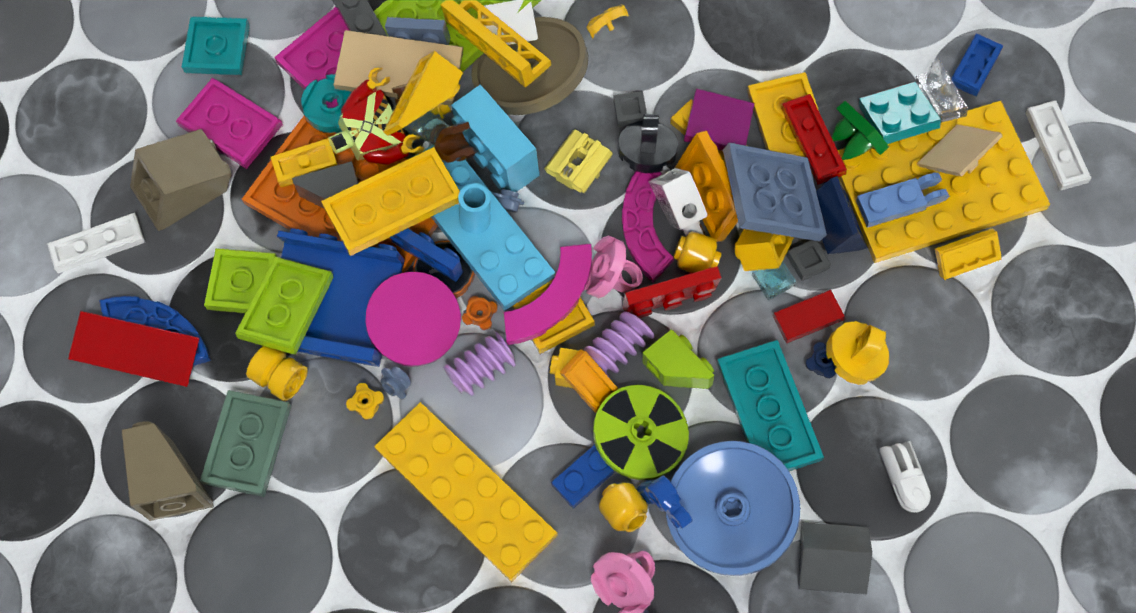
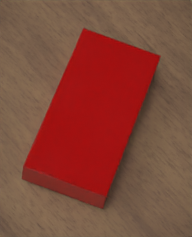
[773,290,845,344]

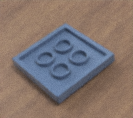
[723,143,827,241]

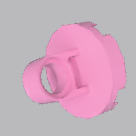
[585,235,643,298]
[591,551,655,613]

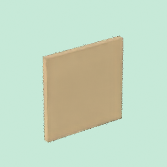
[917,124,1003,177]

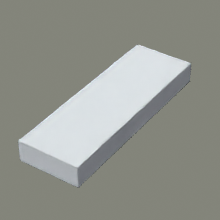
[1025,100,1091,191]
[47,213,145,274]

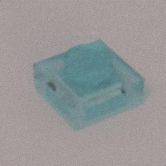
[752,261,796,301]

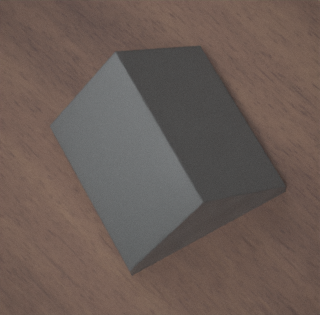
[799,522,873,595]

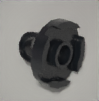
[617,114,679,173]

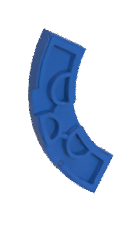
[99,296,211,366]

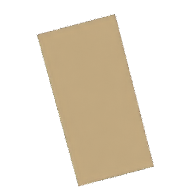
[334,30,463,105]

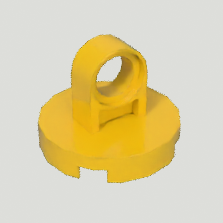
[826,321,889,385]

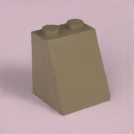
[130,129,231,231]
[122,421,214,521]

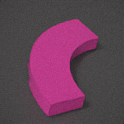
[622,171,674,283]
[504,244,592,345]

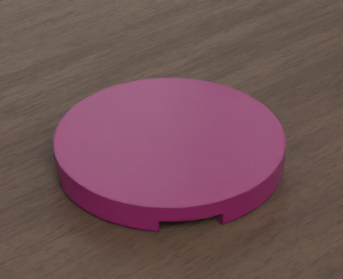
[365,272,461,367]

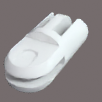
[879,441,931,513]

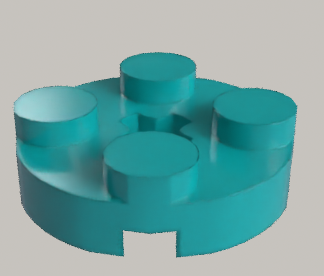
[301,74,352,133]

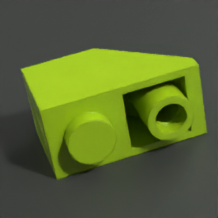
[642,329,714,389]

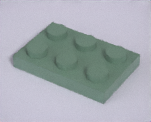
[200,390,291,497]

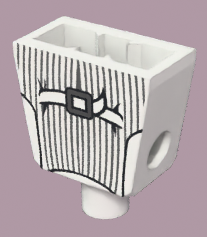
[648,168,708,235]

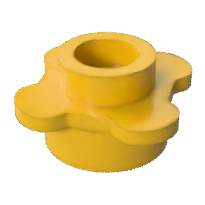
[346,383,384,420]

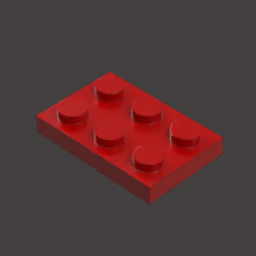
[622,266,721,318]

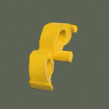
[587,5,629,38]

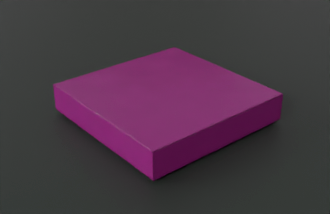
[684,88,755,151]

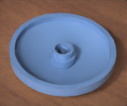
[666,441,800,576]

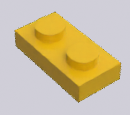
[271,138,338,188]

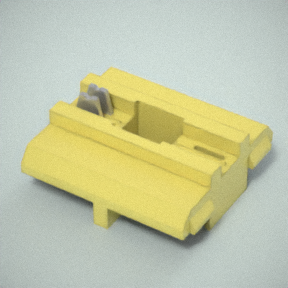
[544,130,613,193]

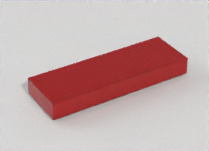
[781,94,847,185]

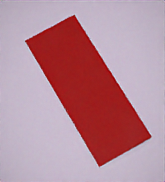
[68,311,200,387]

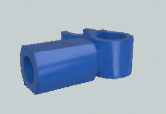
[637,475,693,529]

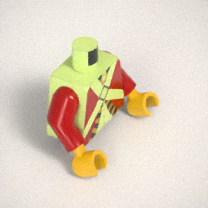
[328,68,424,165]

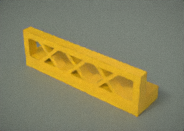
[441,0,551,88]

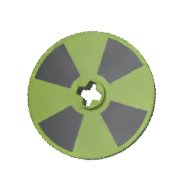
[593,385,689,480]

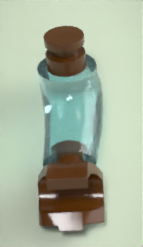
[392,84,479,163]

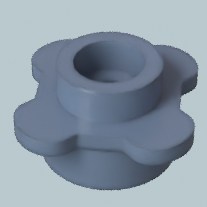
[492,189,524,213]
[380,367,411,399]

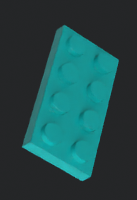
[717,340,824,471]

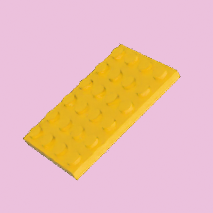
[838,101,1050,263]

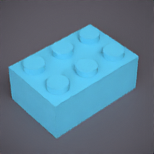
[451,84,540,192]

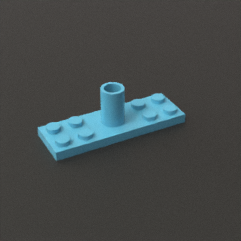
[415,143,556,311]

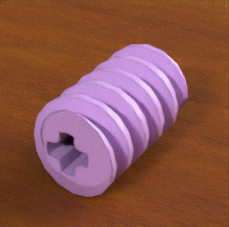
[584,311,654,377]
[443,331,516,396]

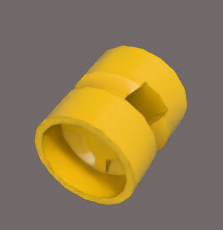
[246,346,308,401]

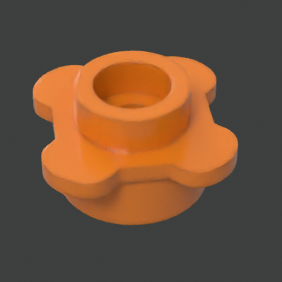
[462,296,498,330]

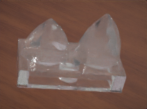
[916,58,968,122]

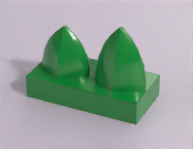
[832,101,889,160]

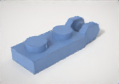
[856,172,950,228]

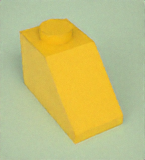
[735,229,794,271]

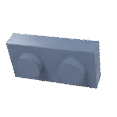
[385,17,450,45]

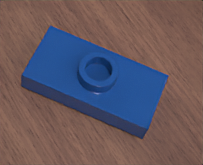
[949,33,1004,97]

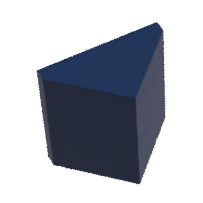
[816,176,867,254]

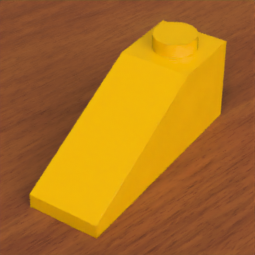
[383,51,463,136]

